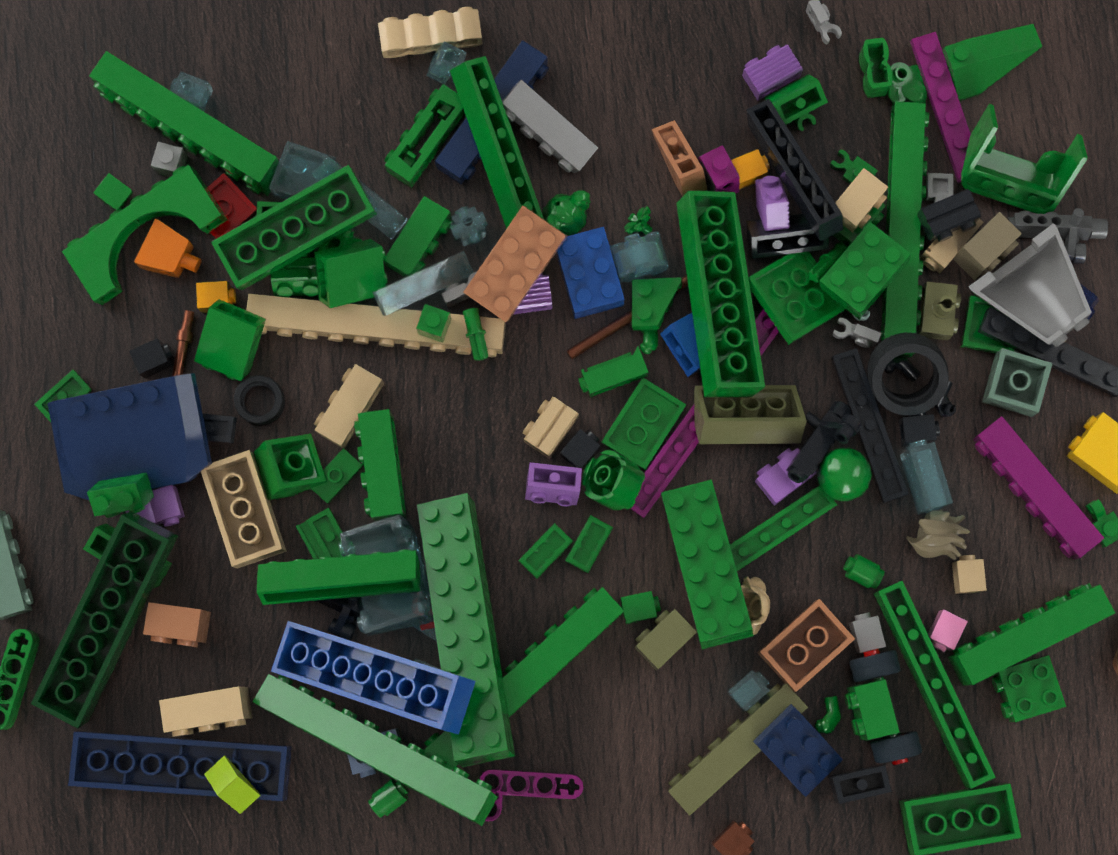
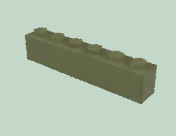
[667,683,808,816]

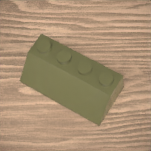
[694,385,807,444]

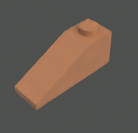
[652,120,707,197]

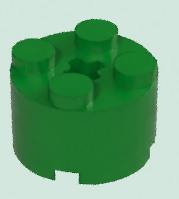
[582,450,645,510]

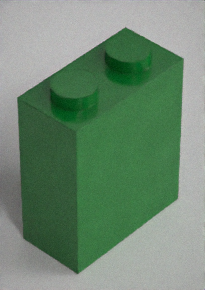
[314,239,387,308]
[194,299,266,381]

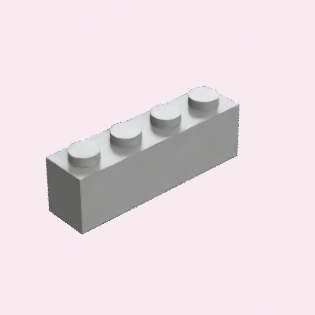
[502,80,598,173]

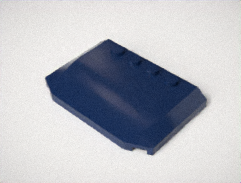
[48,373,212,500]

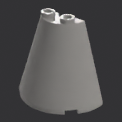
[969,223,1092,347]

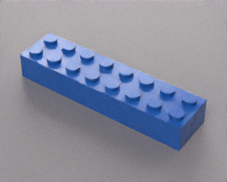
[271,621,476,735]

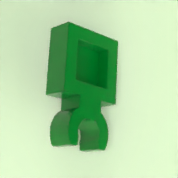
[830,150,878,184]

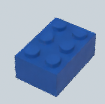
[556,227,625,319]

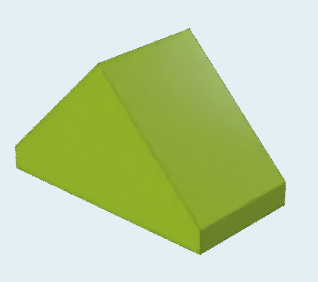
[204,755,261,814]

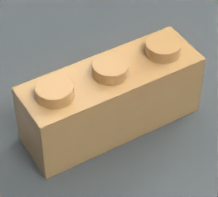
[314,364,384,449]

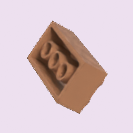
[463,206,567,322]

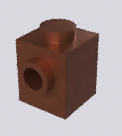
[711,821,755,855]

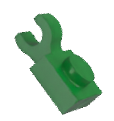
[1085,499,1118,547]

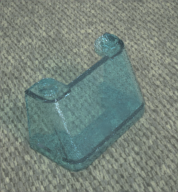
[339,514,434,636]

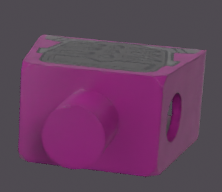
[698,146,740,194]

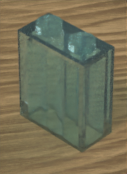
[900,440,953,515]

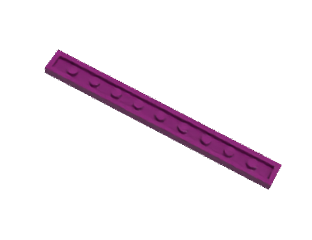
[630,309,779,518]

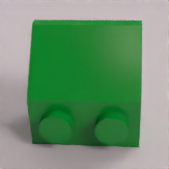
[253,434,326,500]

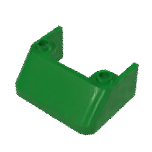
[961,104,1088,214]

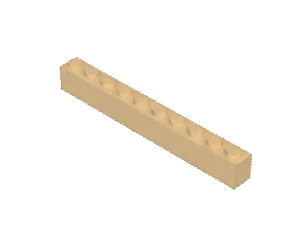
[246,294,506,357]

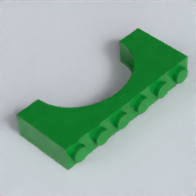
[62,165,228,305]

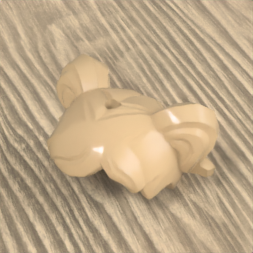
[741,576,770,635]

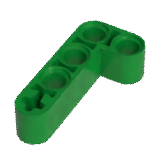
[0,629,40,730]

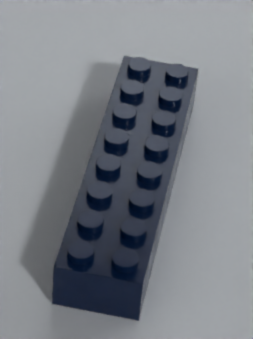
[68,731,292,801]

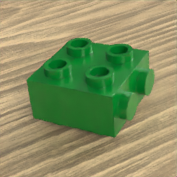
[992,655,1066,722]

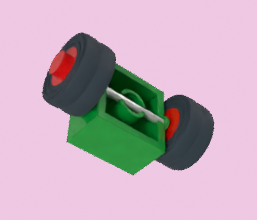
[844,649,922,765]

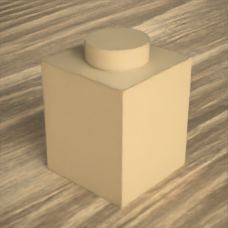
[952,555,987,594]

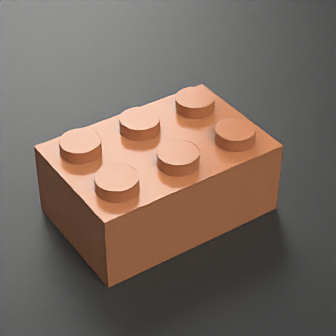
[757,599,855,692]

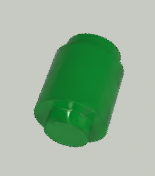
[843,554,885,589]
[368,779,409,818]

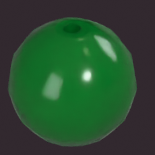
[817,448,872,501]

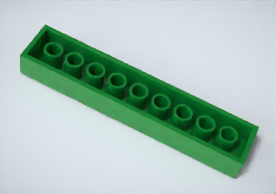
[417,493,515,767]
[422,587,624,770]

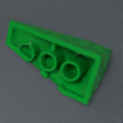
[942,24,1042,101]

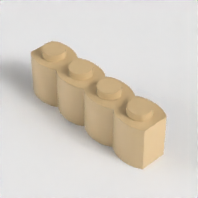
[378,7,483,58]

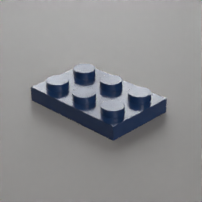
[753,704,843,797]

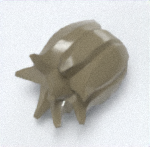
[907,509,970,560]

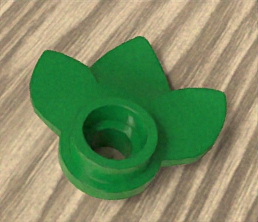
[888,62,927,104]

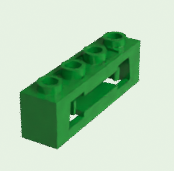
[384,84,465,189]

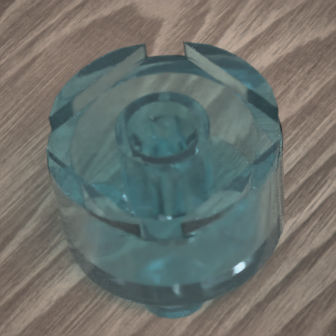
[610,231,669,282]

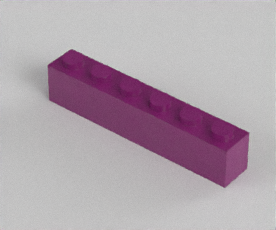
[973,416,1104,560]

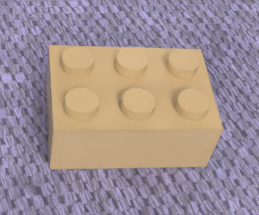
[159,686,253,737]

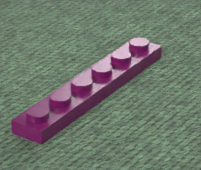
[910,32,971,184]

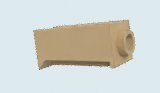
[920,219,984,273]

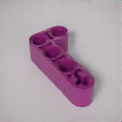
[480,769,583,822]

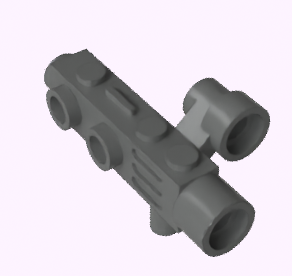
[1007,208,1108,264]

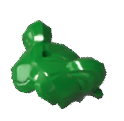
[542,190,591,236]

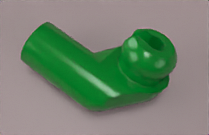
[640,330,658,354]
[815,696,841,734]

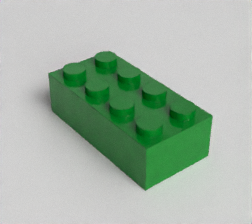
[354,409,407,523]
[899,783,1021,855]

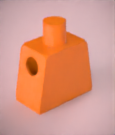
[134,219,202,278]

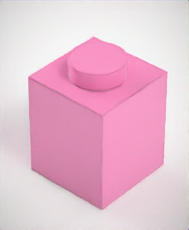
[928,609,968,653]

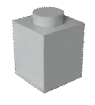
[151,142,188,177]
[849,612,886,654]

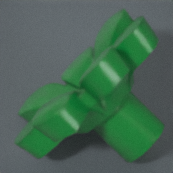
[624,206,653,235]

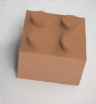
[143,602,211,647]

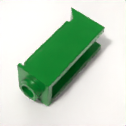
[578,346,648,398]

